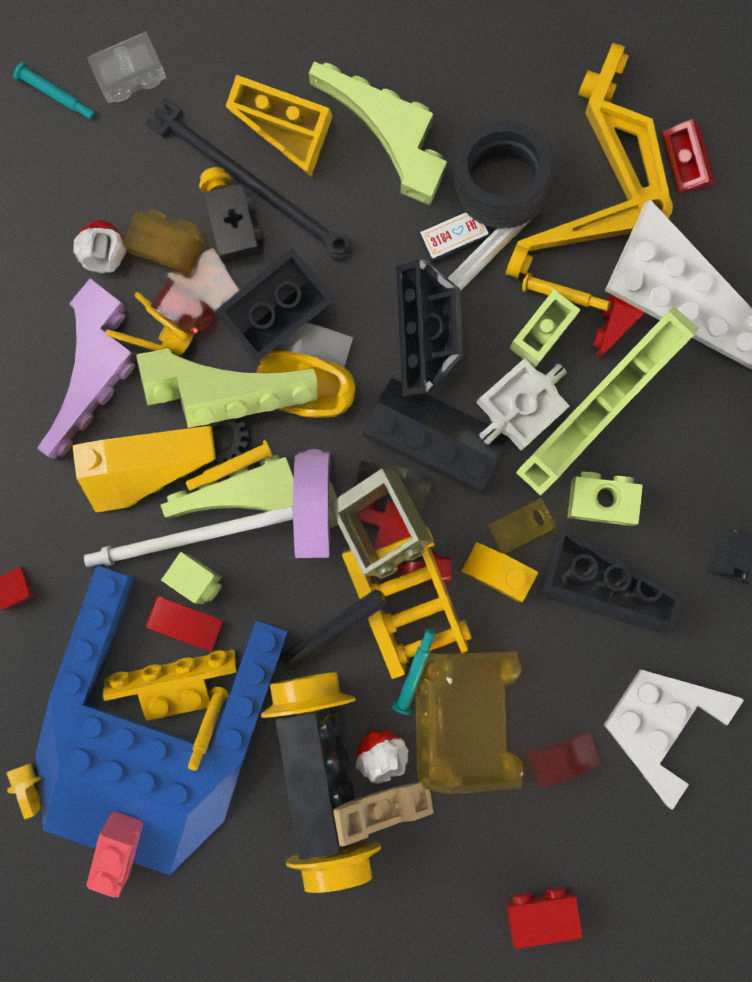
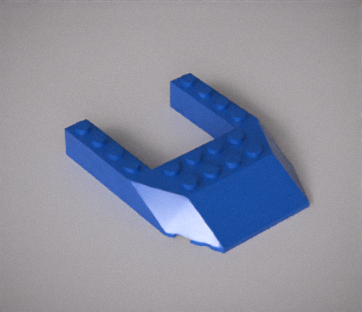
[35,565,290,875]

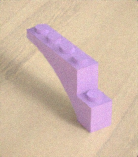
[37,279,136,460]

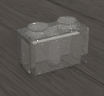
[87,32,167,103]

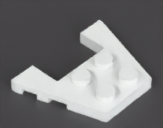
[604,670,744,810]

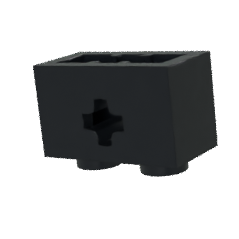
[204,183,264,263]

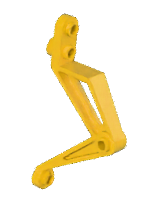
[505,42,673,279]

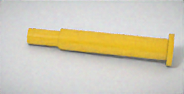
[522,272,611,311]
[186,440,274,491]
[188,687,230,771]

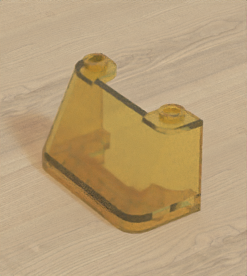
[416,651,523,794]

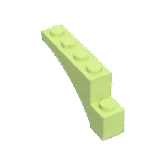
[309,61,447,206]
[136,348,318,428]
[161,455,339,528]

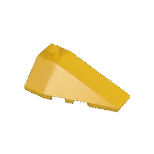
[73,426,216,513]

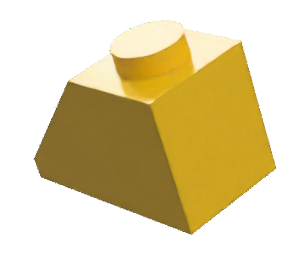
[461,542,538,602]

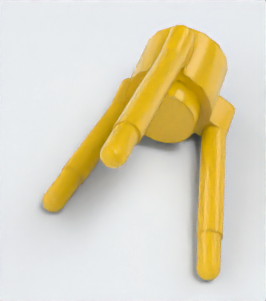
[106,292,193,356]

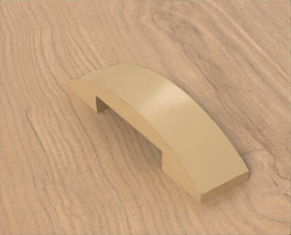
[333,780,434,846]

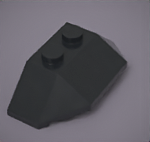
[396,259,464,397]

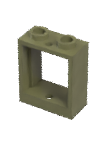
[329,468,433,578]

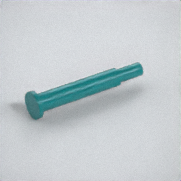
[13,61,95,120]
[392,629,436,715]

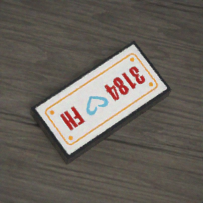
[418,211,491,263]

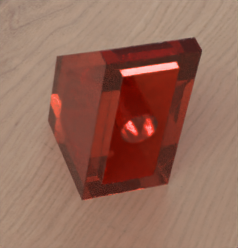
[151,278,214,335]
[526,731,601,788]

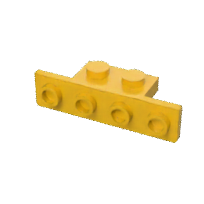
[103,650,237,721]

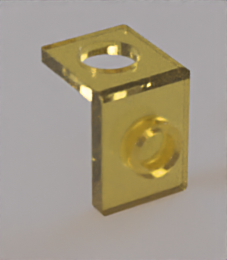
[488,498,556,554]

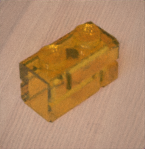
[123,209,203,274]

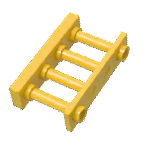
[342,527,472,679]

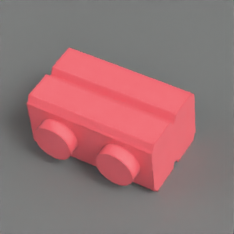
[86,812,144,898]

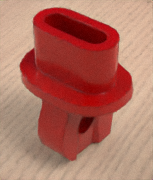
[398,552,451,587]

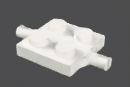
[476,358,569,450]

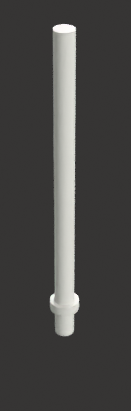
[84,506,293,568]

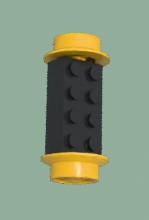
[261,672,381,893]

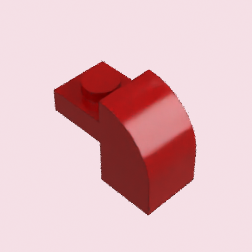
[357,500,411,562]

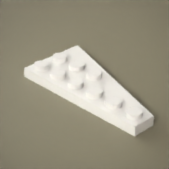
[605,200,752,370]

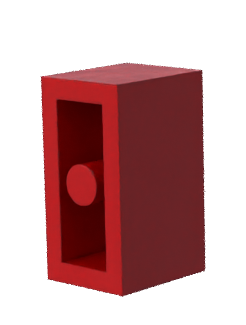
[505,887,583,949]

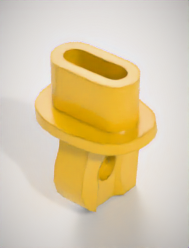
[6,763,41,819]

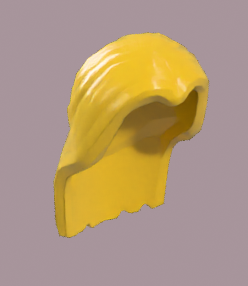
[256,350,356,418]

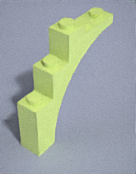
[516,306,699,496]

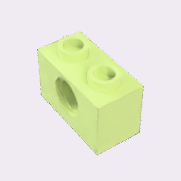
[509,290,580,368]
[567,472,643,526]
[161,552,222,604]

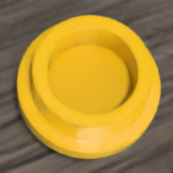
[199,167,232,194]

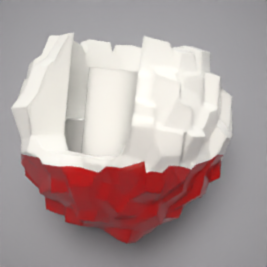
[73,219,126,273]
[356,729,409,784]

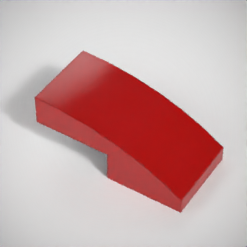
[145,596,223,652]

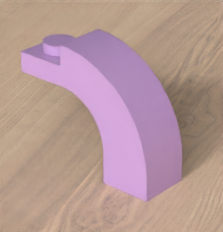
[293,449,331,558]

